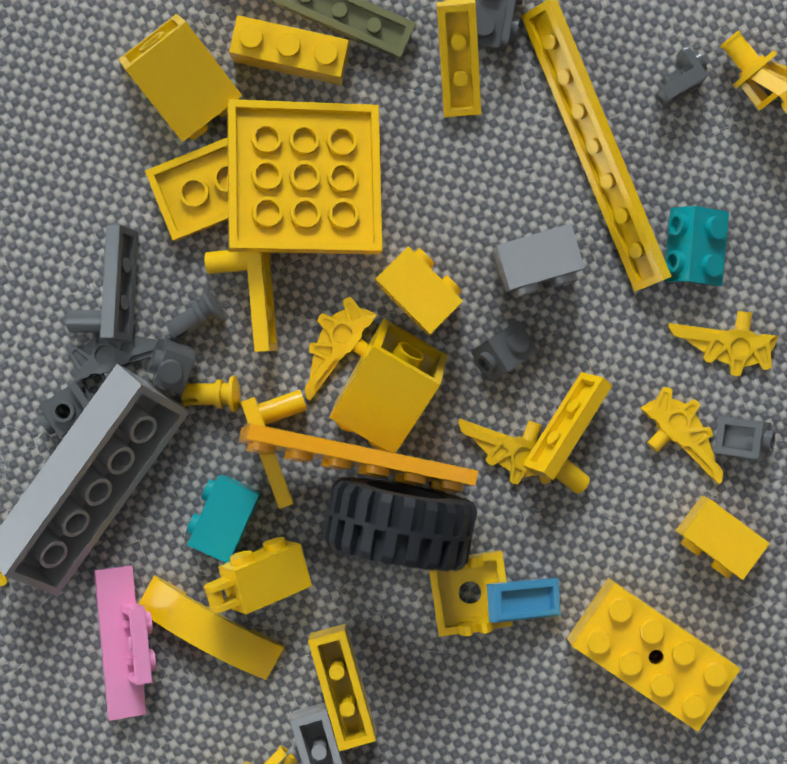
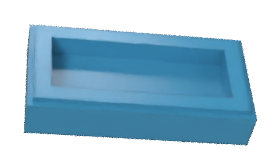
[487,578,561,623]

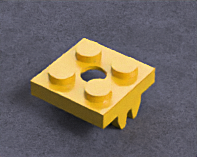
[429,550,513,637]

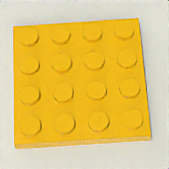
[227,99,382,254]

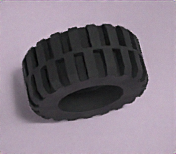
[323,477,477,571]

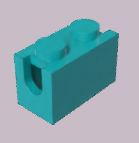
[185,474,262,563]

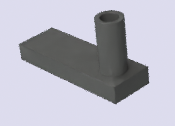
[65,224,138,342]

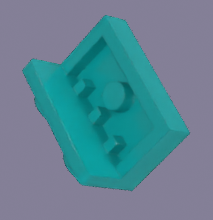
[664,206,729,286]

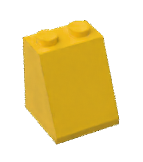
[118,13,242,142]
[329,318,448,453]

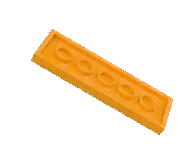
[238,423,478,493]

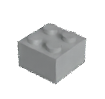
[492,223,584,298]

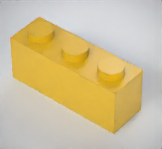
[229,15,350,86]
[308,623,377,751]

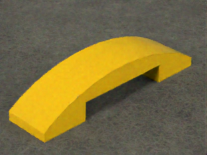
[139,575,285,680]

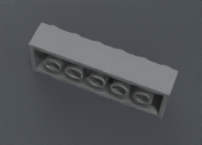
[0,364,190,596]

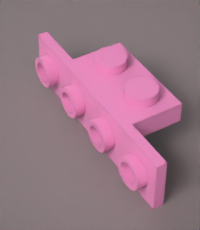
[94,565,156,721]

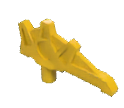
[304,297,377,401]
[668,311,779,376]
[640,387,723,484]
[458,418,551,484]

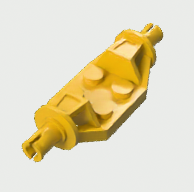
[720,30,787,114]

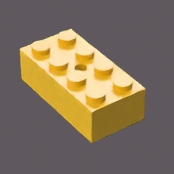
[567,577,741,732]

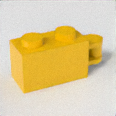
[204,537,312,615]

